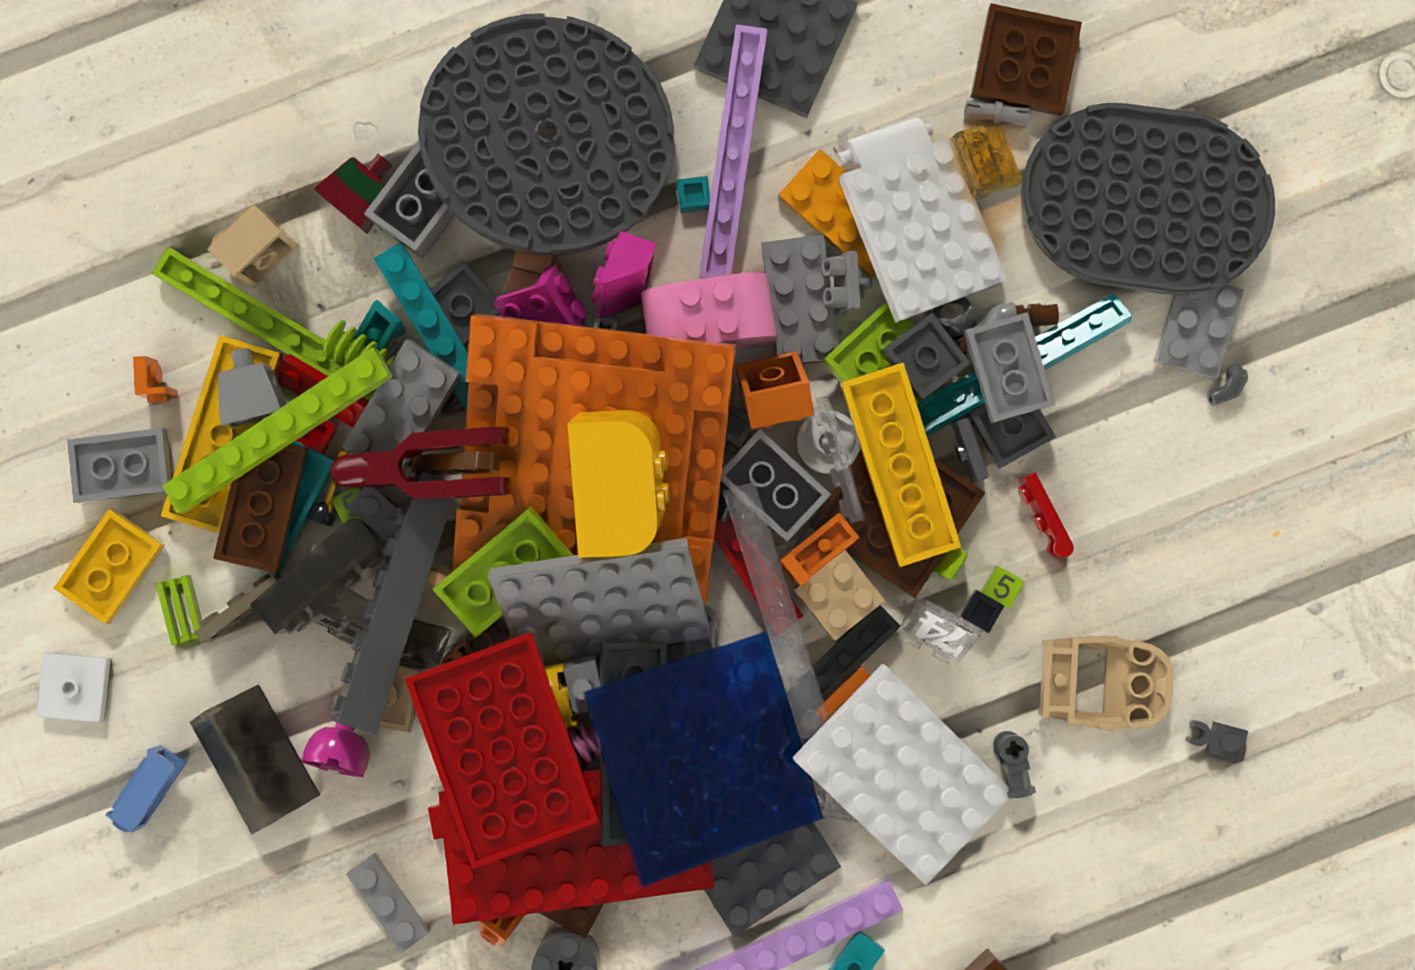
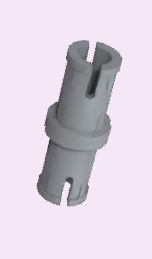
[963,100,1030,128]

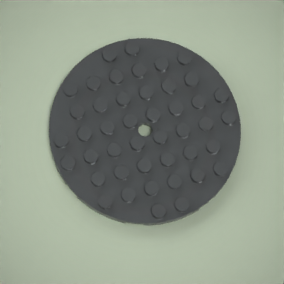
[418,13,674,255]

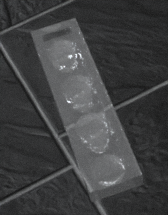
[813,395,865,523]

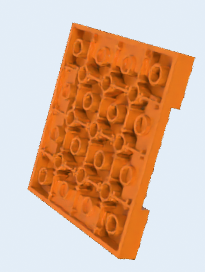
[452,314,737,604]

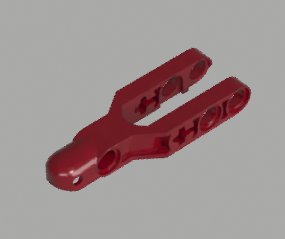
[330,427,511,500]

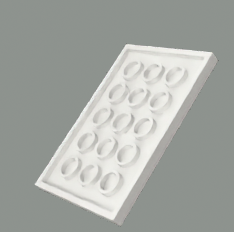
[792,663,1010,885]

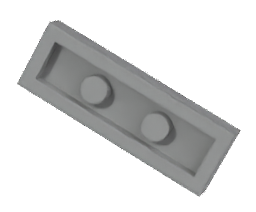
[346,853,430,953]

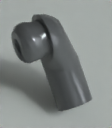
[1207,364,1248,406]

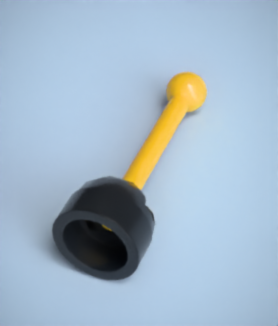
[308,451,349,527]

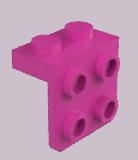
[494,264,587,326]

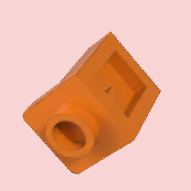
[133,356,178,403]
[477,915,525,946]

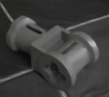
[993,731,1036,798]

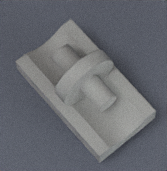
[822,251,872,314]

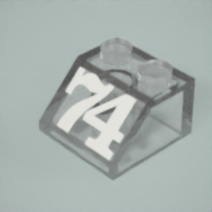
[898,598,983,664]

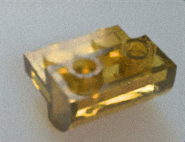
[950,124,1023,200]

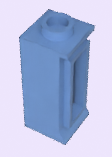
[105,745,187,833]

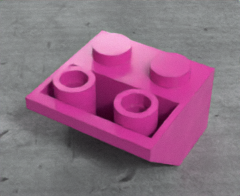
[591,231,657,319]

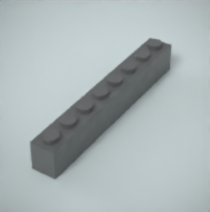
[330,472,453,734]

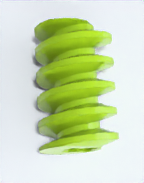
[323,320,396,368]

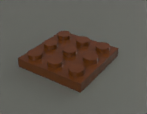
[970,3,1082,116]

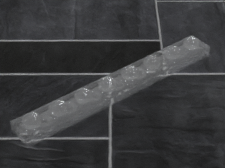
[723,481,829,739]

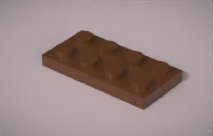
[213,444,310,573]

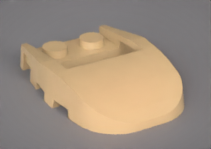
[1038,636,1174,731]

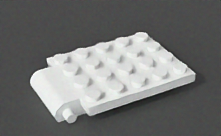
[835,117,1007,323]

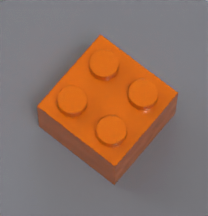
[735,351,814,430]

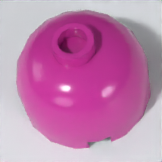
[302,723,370,777]

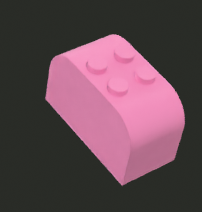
[641,272,777,351]

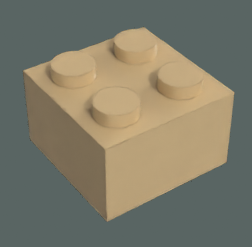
[207,204,299,288]
[793,550,885,641]

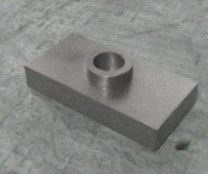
[951,418,989,483]

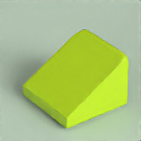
[933,548,968,580]

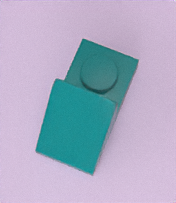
[354,300,406,351]

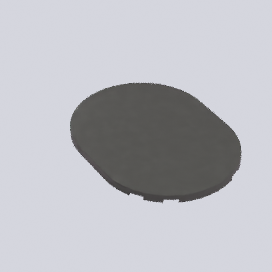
[1021,103,1275,295]

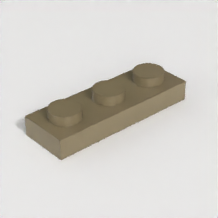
[194,574,289,643]

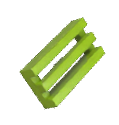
[156,575,203,645]

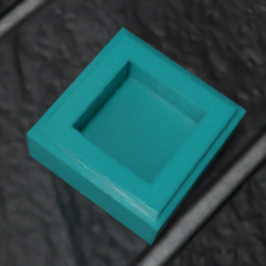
[677,176,710,213]

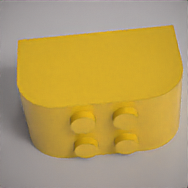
[567,410,670,558]

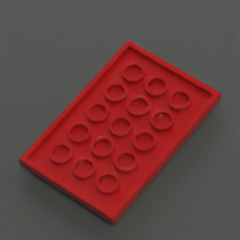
[404,632,600,870]

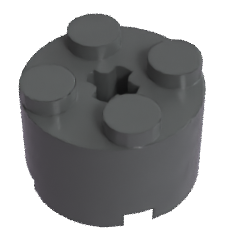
[532,927,600,970]

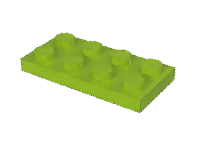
[432,506,573,638]

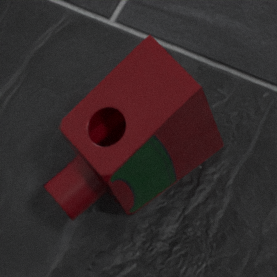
[314,153,392,234]

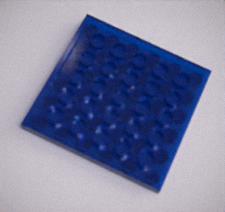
[582,631,823,887]

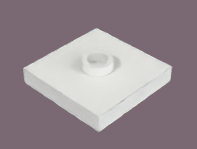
[36,652,111,723]

